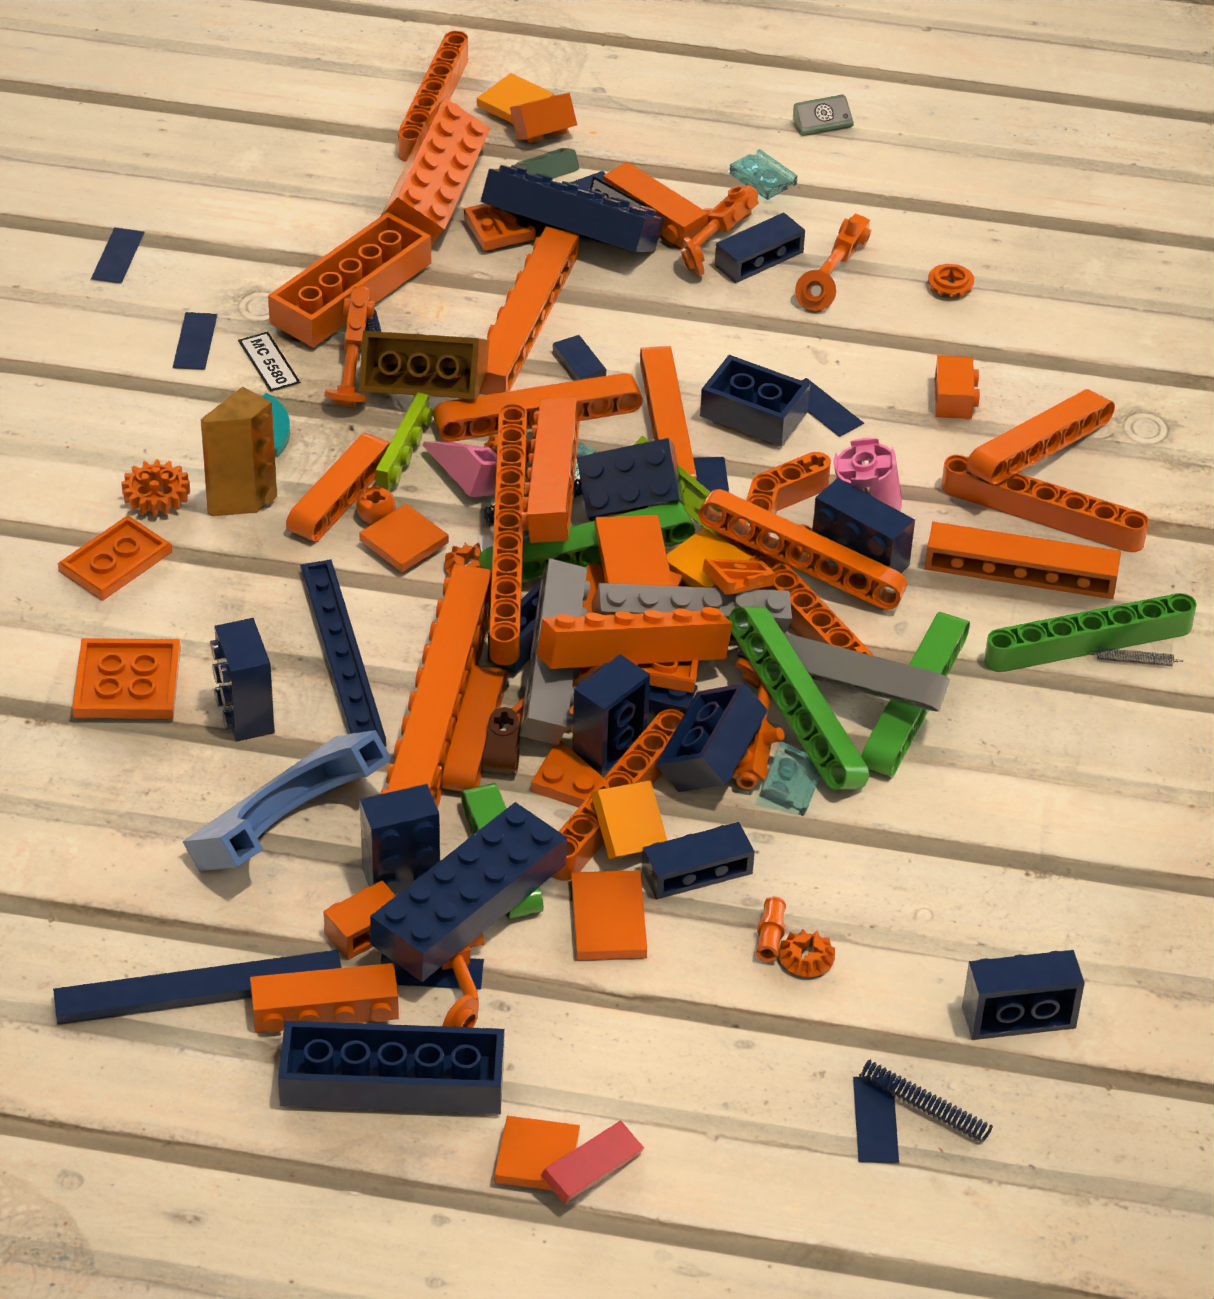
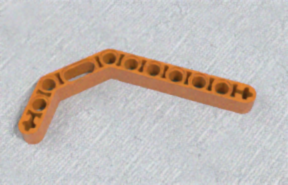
[734,452,873,690]

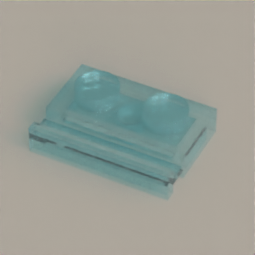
[729,149,798,200]
[759,741,820,816]

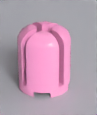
[833,438,902,511]

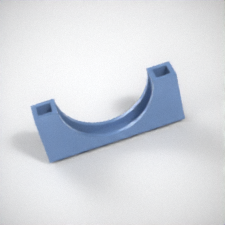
[182,730,392,871]

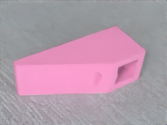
[422,442,497,498]

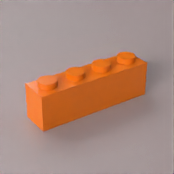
[603,162,708,249]
[250,963,399,1033]

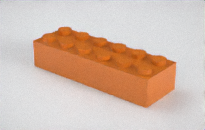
[380,97,490,245]
[268,212,431,348]

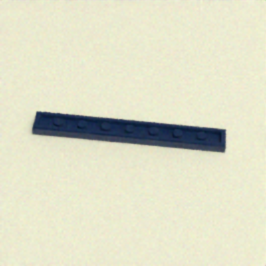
[300,559,386,747]
[53,950,342,1024]

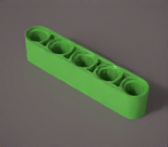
[461,783,544,919]

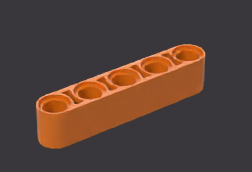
[286,433,390,542]
[442,665,507,792]

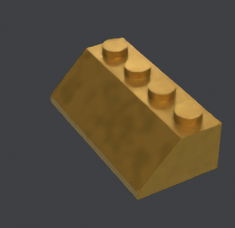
[359,331,489,399]
[200,387,277,516]

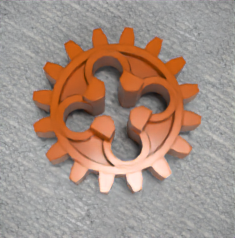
[121,460,190,516]

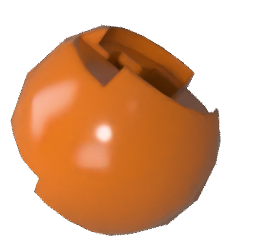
[356,486,396,524]

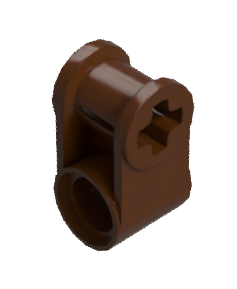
[482,707,521,775]

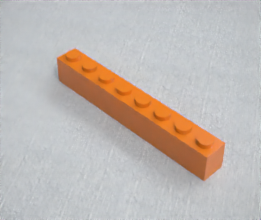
[479,226,579,395]
[522,397,580,543]

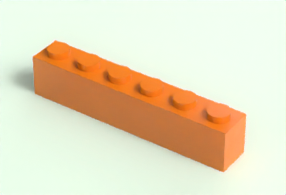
[925,521,1121,599]
[536,607,733,669]

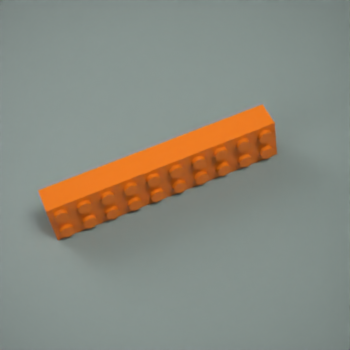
[380,565,492,809]

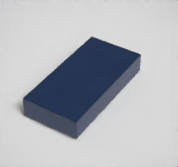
[553,335,607,381]

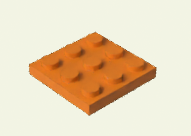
[72,638,181,719]

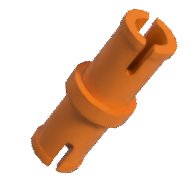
[756,896,786,962]

